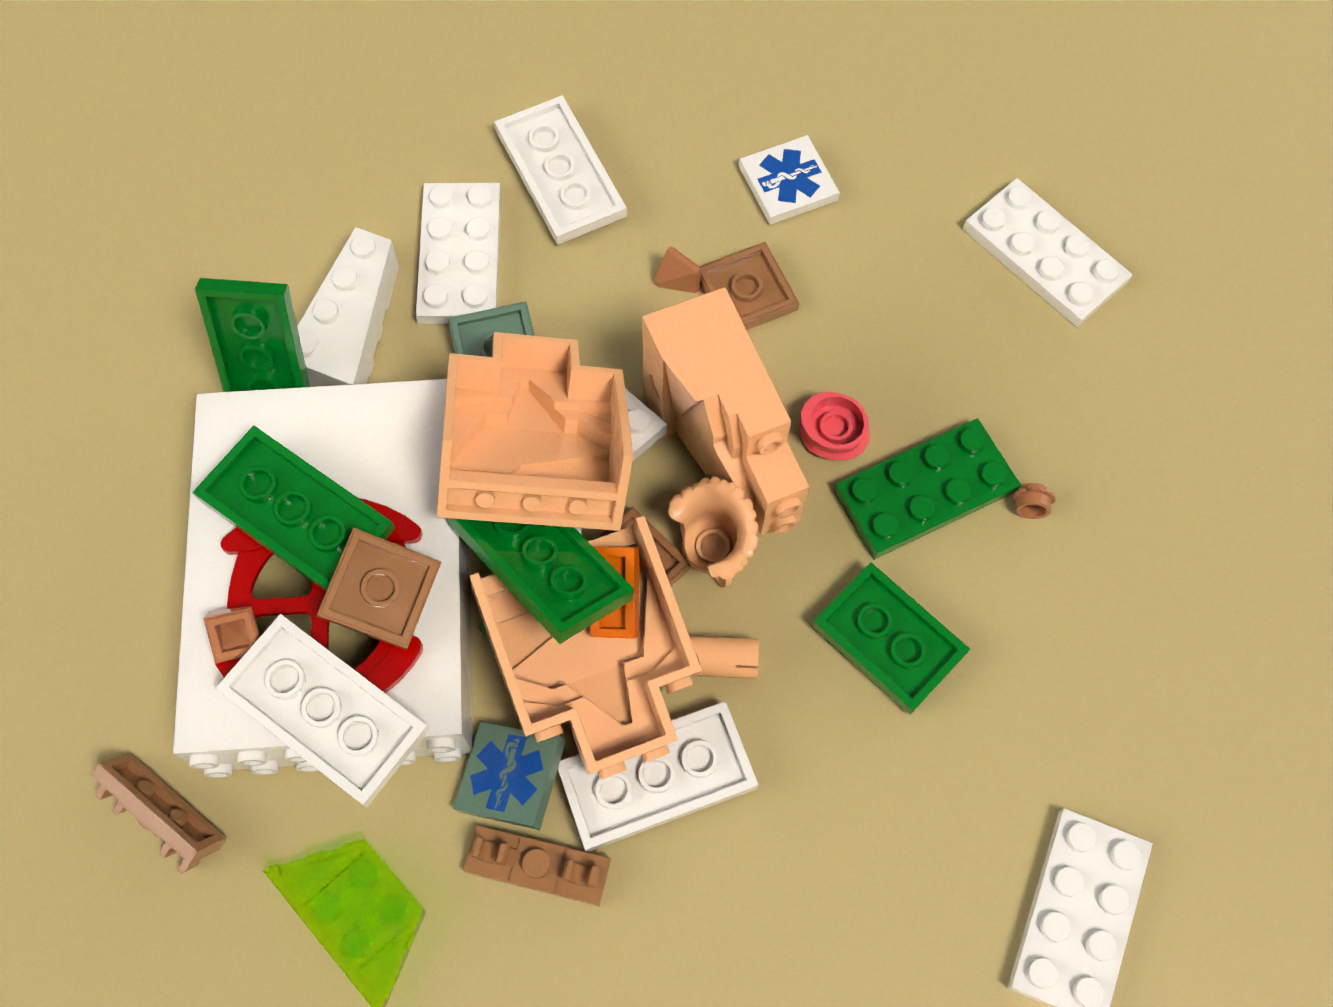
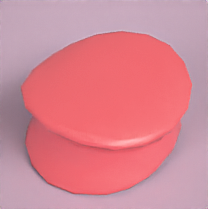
[799,392,870,460]

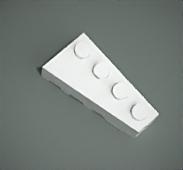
[297,227,399,387]

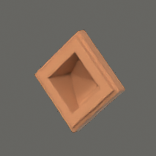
[654,246,701,293]
[203,606,260,663]

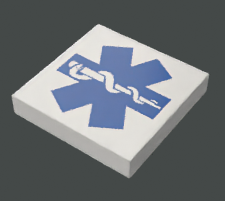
[739,135,840,225]

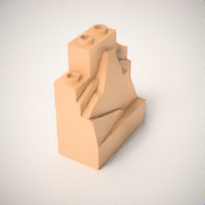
[642,287,810,536]
[437,332,633,531]
[470,516,702,780]

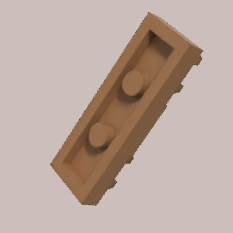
[91,753,227,874]
[463,825,611,907]

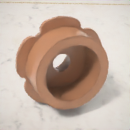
[1013,483,1055,519]

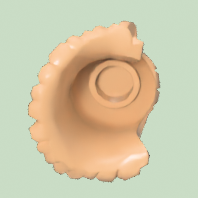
[668,477,759,587]

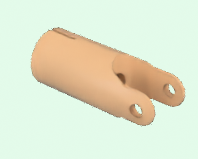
[690,637,759,678]

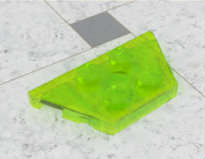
[263,838,426,1007]

